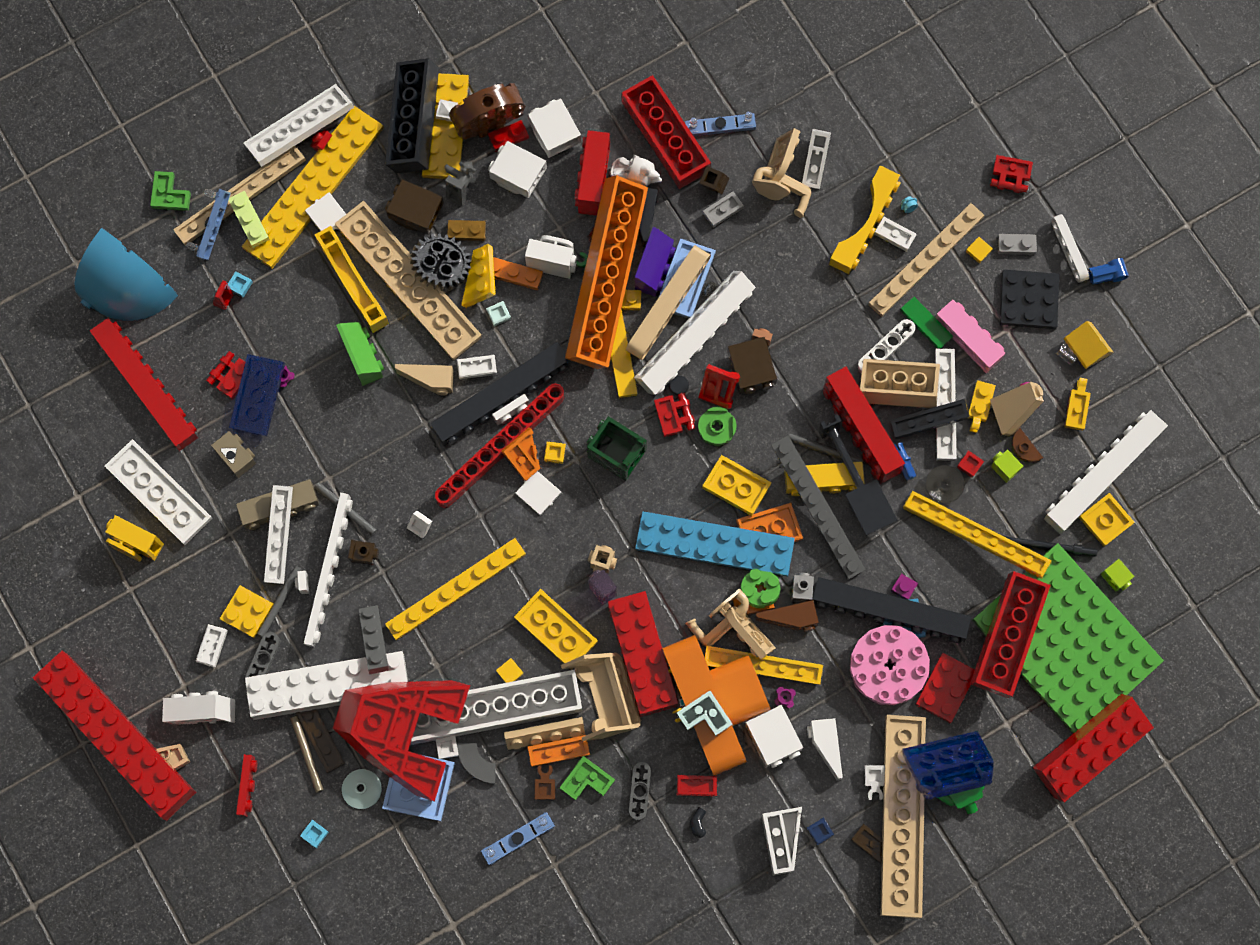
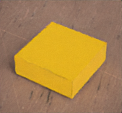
[966,237,993,263]
[544,442,566,464]
[496,658,524,683]

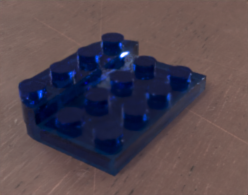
[902,731,994,799]

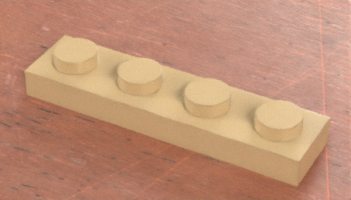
[504,717,585,750]

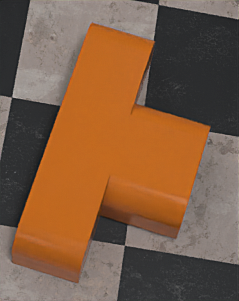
[662,635,771,776]

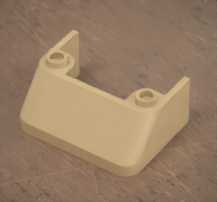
[561,653,641,741]

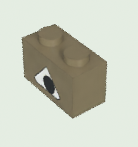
[211,431,256,478]

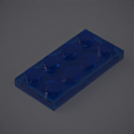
[229,354,285,436]

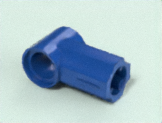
[1088,258,1129,285]

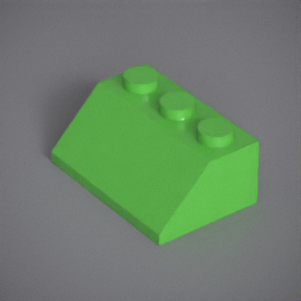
[336,322,384,386]

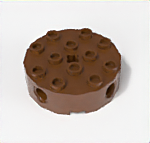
[448,83,526,140]

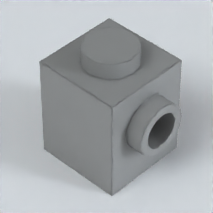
[791,573,814,603]

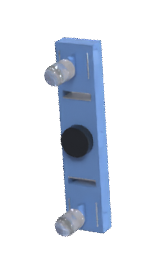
[685,112,756,136]
[186,189,231,260]
[481,812,555,865]

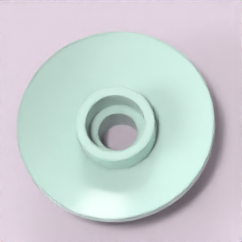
[342,769,382,809]

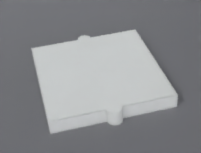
[305,193,346,231]
[515,471,562,515]

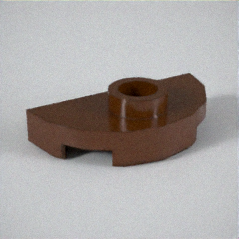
[1012,428,1043,462]

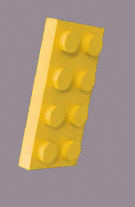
[514,589,598,670]

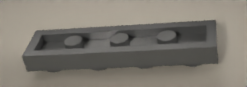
[359,605,389,675]

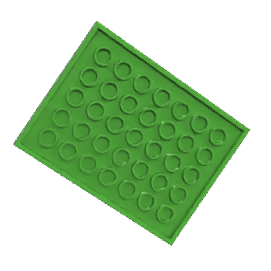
[972,543,1164,734]

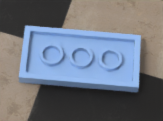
[659,239,716,319]

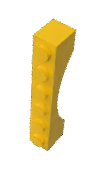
[829,166,901,274]
[315,226,389,333]

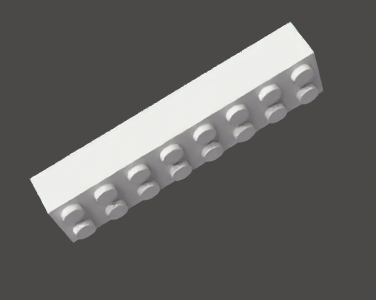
[245,651,408,720]

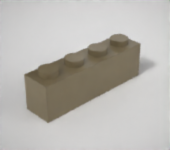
[236,479,319,530]

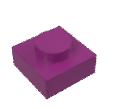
[891,573,918,600]

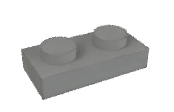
[703,192,744,228]
[998,234,1037,255]

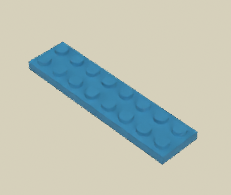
[635,511,795,577]

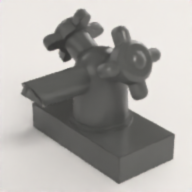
[444,162,476,206]

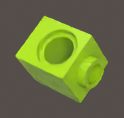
[1100,559,1135,592]

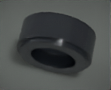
[670,376,689,395]

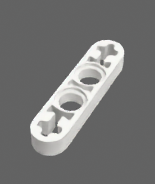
[1051,214,1089,283]
[857,319,915,374]

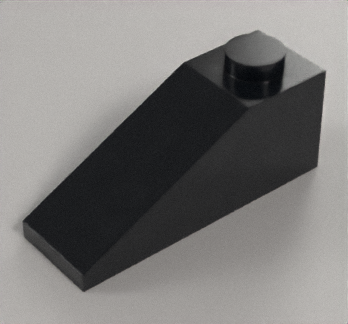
[639,188,658,247]

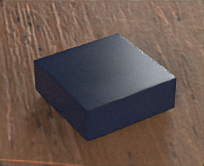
[806,817,834,845]

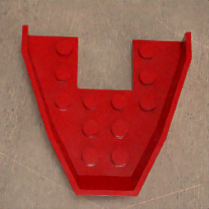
[333,680,471,802]

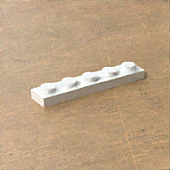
[264,485,293,584]

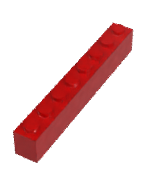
[90,318,198,451]

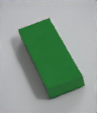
[900,296,953,349]

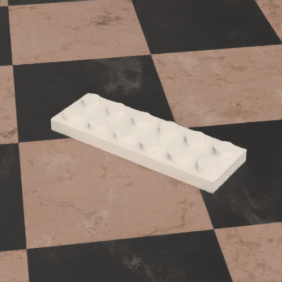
[244,84,354,167]
[105,439,212,545]

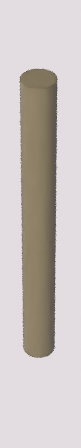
[290,716,323,793]

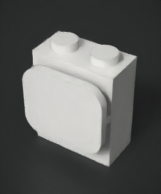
[528,99,581,158]
[488,141,547,198]
[525,235,577,279]
[745,705,803,768]

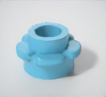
[901,197,918,213]

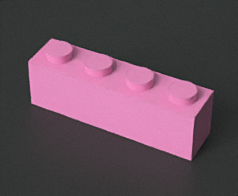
[935,300,1006,373]

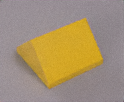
[1064,321,1114,369]

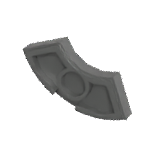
[457,743,496,784]

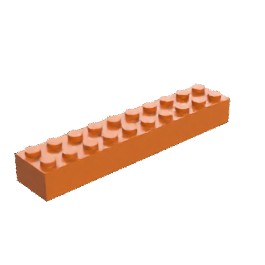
[565,175,648,369]

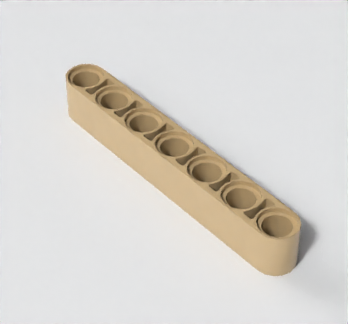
[626,245,711,360]

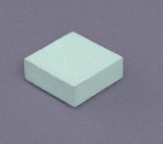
[486,301,511,327]

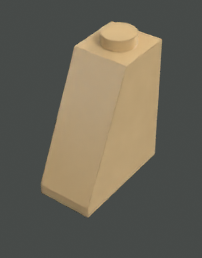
[990,382,1044,436]

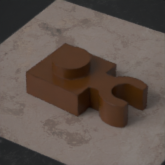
[535,765,555,800]

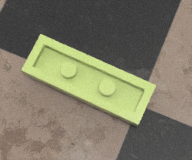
[229,191,270,248]

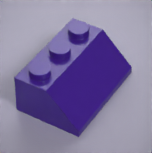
[635,227,676,297]

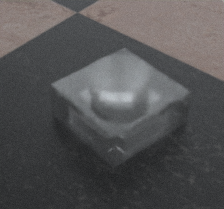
[1056,342,1077,365]

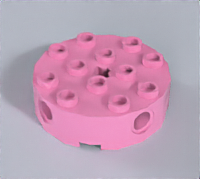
[850,625,930,706]

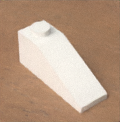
[802,129,831,189]
[807,718,843,780]

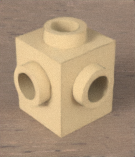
[588,545,617,575]

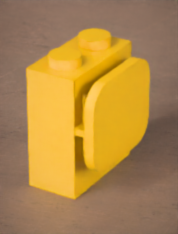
[105,515,164,562]

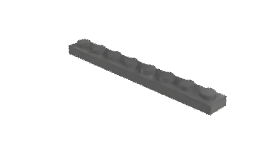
[771,435,866,579]

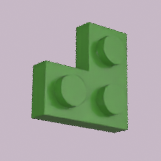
[150,171,191,211]
[560,756,615,801]

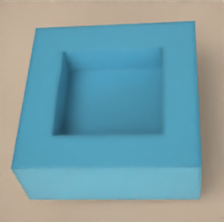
[228,271,253,297]
[300,820,329,848]

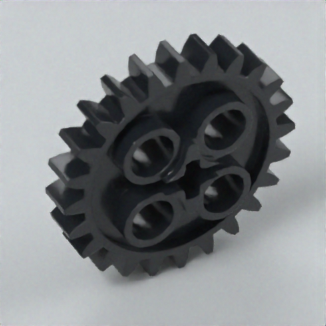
[410,233,471,291]

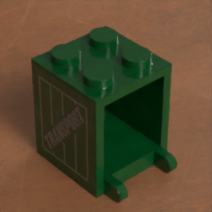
[586,416,647,481]

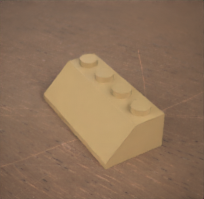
[860,359,940,408]

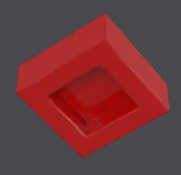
[310,131,332,151]
[957,451,984,478]

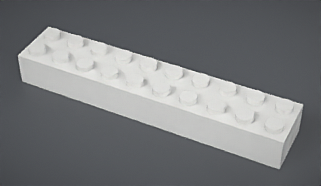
[410,670,583,745]

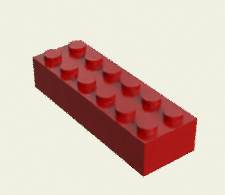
[621,75,711,189]
[823,366,905,484]
[970,571,1051,698]
[608,591,678,717]
[1033,694,1154,803]

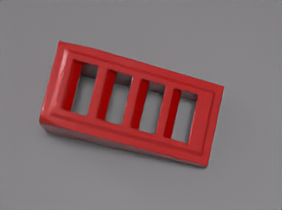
[213,280,233,310]

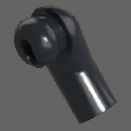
[689,807,706,838]

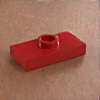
[677,775,717,797]

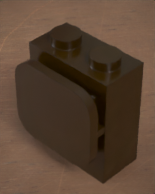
[385,180,444,235]
[727,337,777,395]

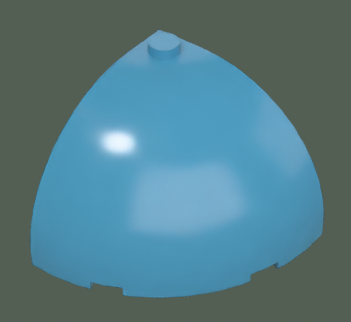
[75,228,178,321]

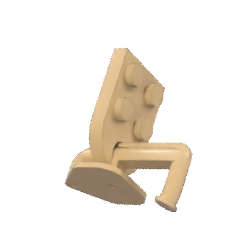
[752,128,811,218]
[685,589,775,659]

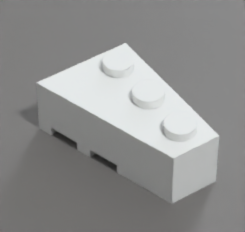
[162,691,235,724]
[761,807,802,876]

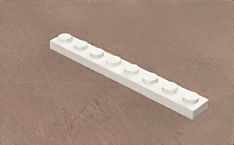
[304,493,353,647]

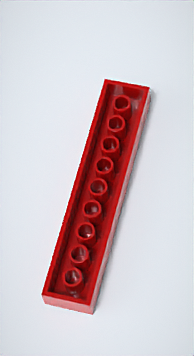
[33,650,197,821]

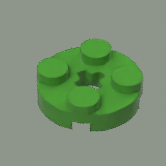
[698,407,736,446]
[741,569,780,608]

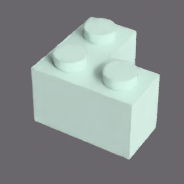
[677,691,733,736]

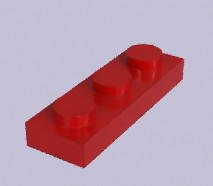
[236,754,257,817]

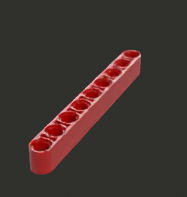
[435,383,564,508]

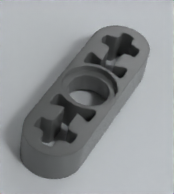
[246,632,281,678]
[629,762,651,821]

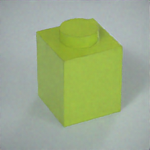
[991,450,1023,483]

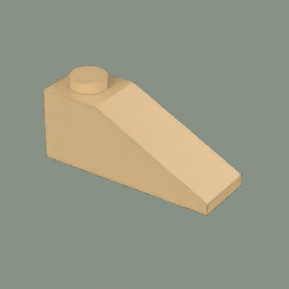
[395,364,454,395]

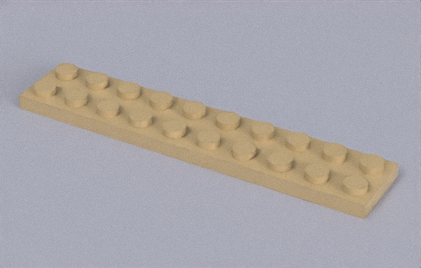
[335,201,482,360]
[880,715,926,919]

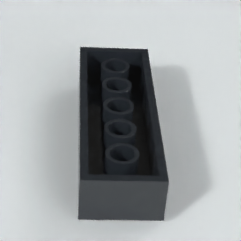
[385,58,439,173]

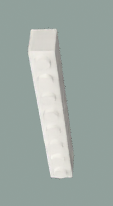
[634,271,756,395]
[1044,410,1168,535]

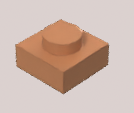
[752,328,773,346]

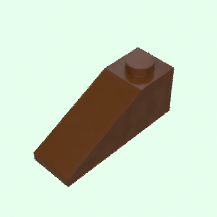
[755,600,819,632]

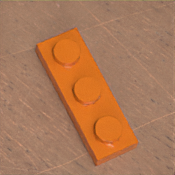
[493,257,543,291]
[528,735,590,767]

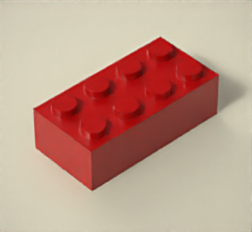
[575,130,610,216]

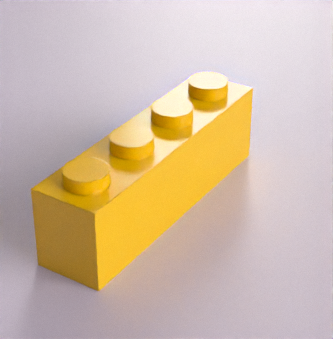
[784,462,864,496]

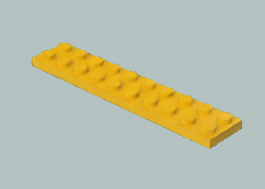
[242,106,384,269]

